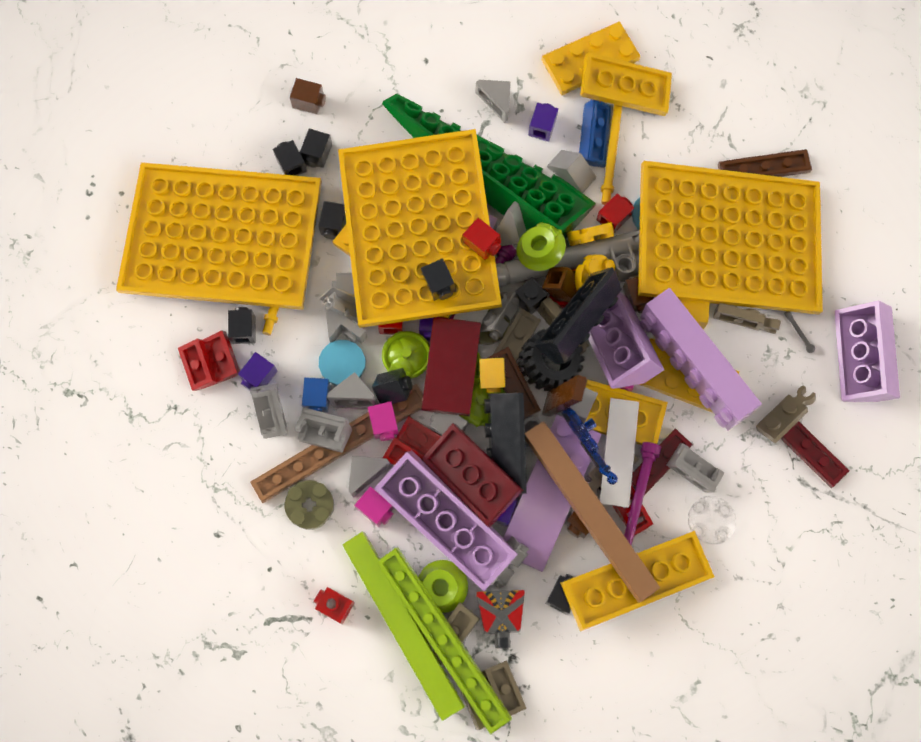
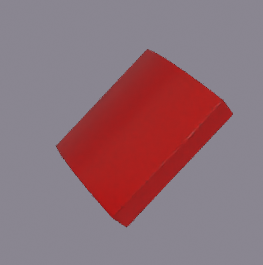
[178,330,240,391]
[382,416,442,466]

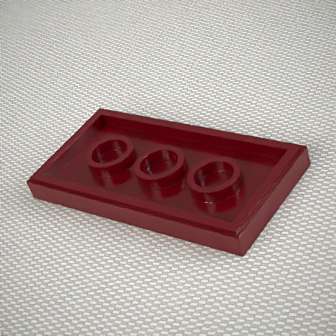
[421,317,481,416]
[421,423,523,527]

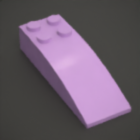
[503,415,602,572]
[374,451,518,591]

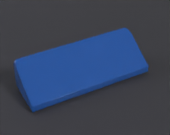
[579,99,612,168]

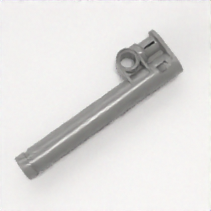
[496,230,640,287]

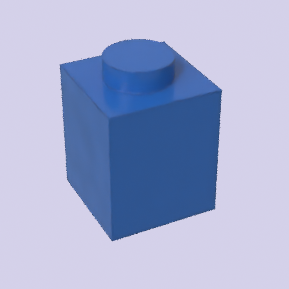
[302,377,331,412]

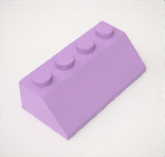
[588,292,664,389]
[834,300,900,402]

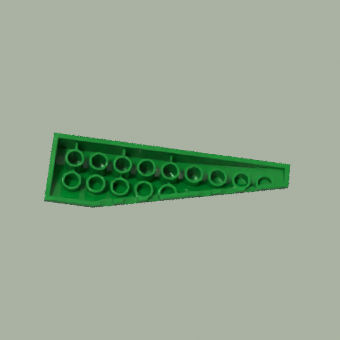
[382,93,596,239]

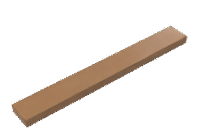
[250,383,423,503]
[525,421,660,603]

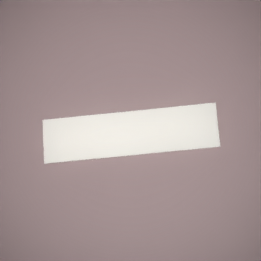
[600,398,639,508]

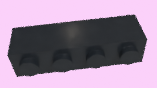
[535,267,622,364]
[484,393,527,494]

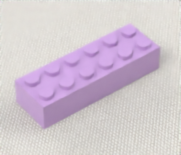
[640,288,762,431]

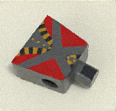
[476,590,525,649]

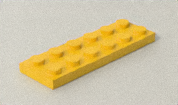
[561,531,714,631]

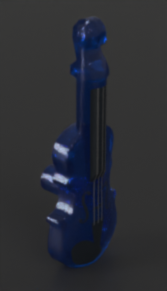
[561,407,618,485]

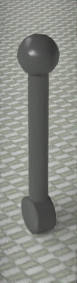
[784,311,815,353]

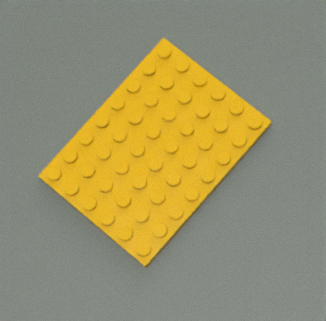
[338,129,502,328]
[638,161,823,315]
[116,162,322,310]

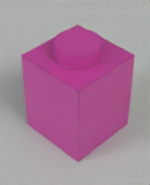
[368,401,399,441]
[354,486,394,527]

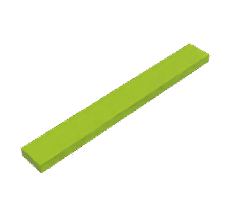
[342,531,465,721]
[376,547,512,735]

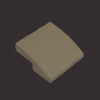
[459,660,527,730]

